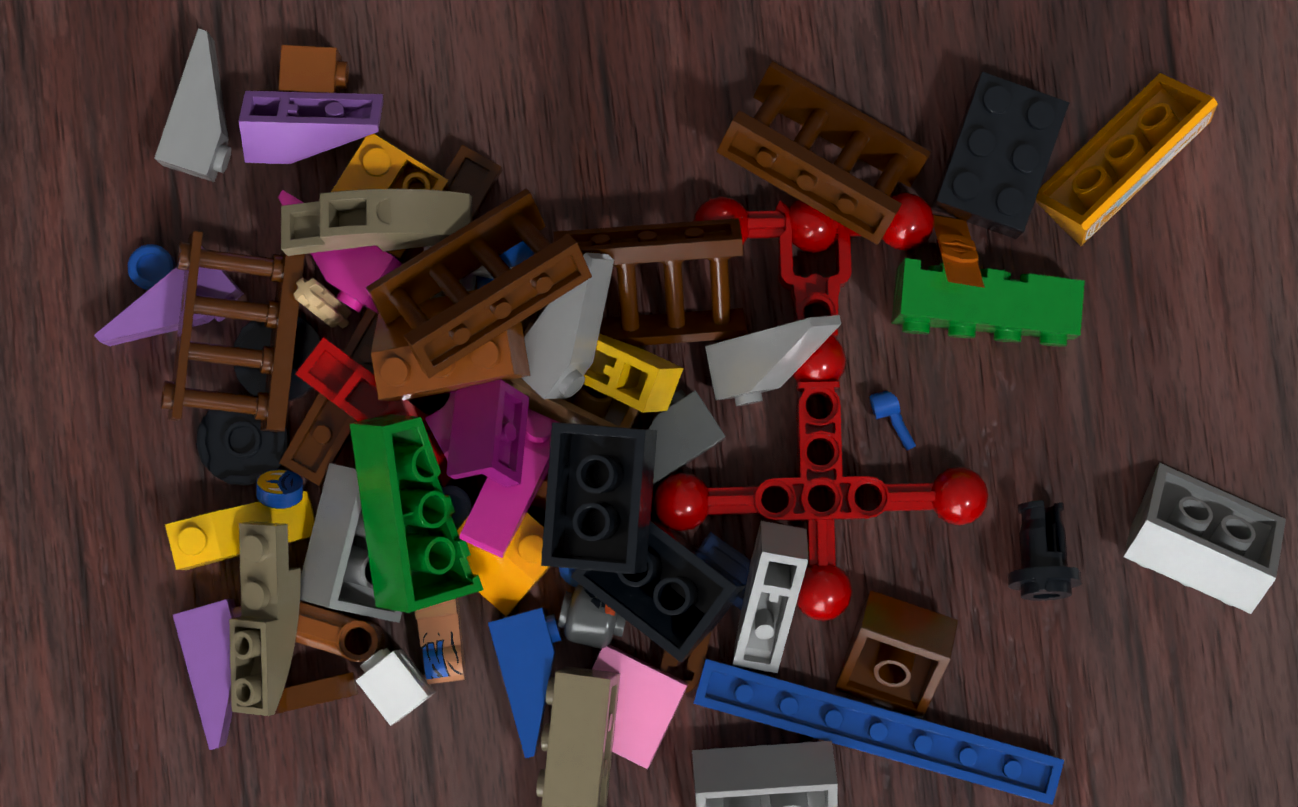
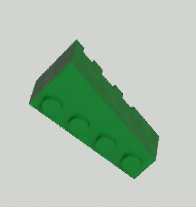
[891,258,1085,347]
[350,414,484,613]

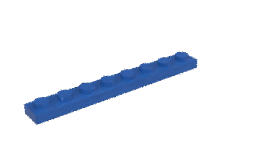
[693,658,1064,805]

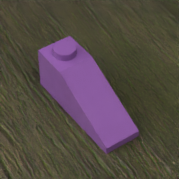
[239,91,383,164]
[94,246,244,347]
[173,599,241,750]

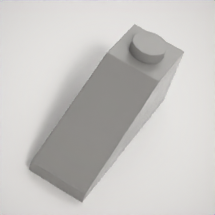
[154,28,231,182]
[522,252,614,399]
[705,315,841,406]
[732,521,808,673]

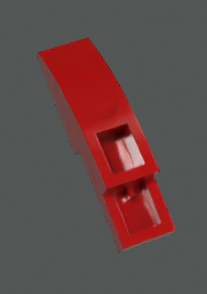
[295,337,451,487]

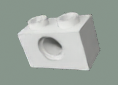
[356,648,436,726]

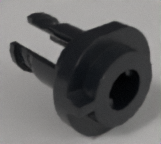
[1007,500,1082,601]

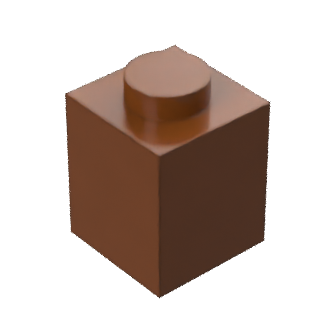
[279,45,349,93]

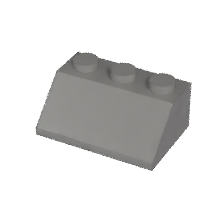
[300,463,402,623]
[1123,463,1286,614]
[692,741,838,807]

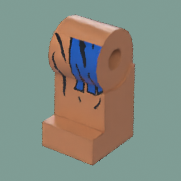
[415,598,465,685]

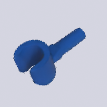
[869,391,916,451]

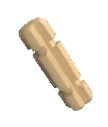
[293,278,352,328]

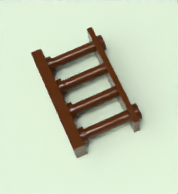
[716,61,931,245]
[366,188,592,378]
[553,218,747,346]
[161,231,305,432]

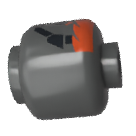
[558,584,626,648]

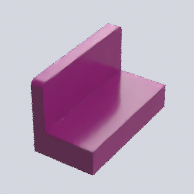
[446,379,529,487]

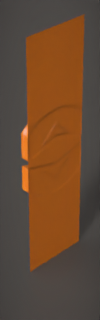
[933,215,985,288]

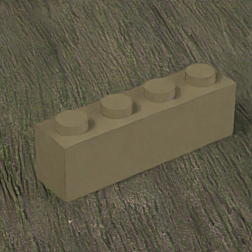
[536,666,620,807]

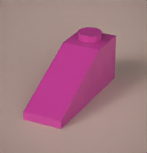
[278,190,402,314]
[459,408,560,558]

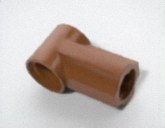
[295,601,385,662]

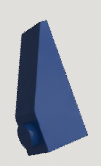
[488,607,562,759]

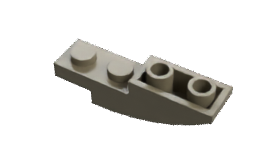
[281,189,473,256]
[229,521,301,716]

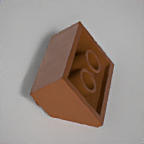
[371,289,531,401]

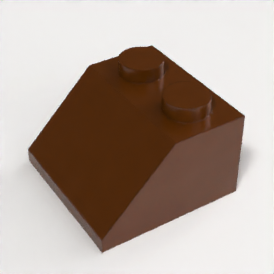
[835,590,958,719]

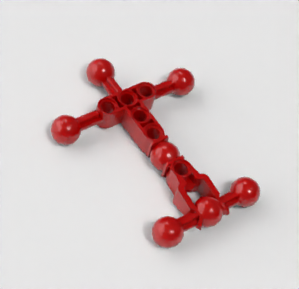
[652,192,989,621]

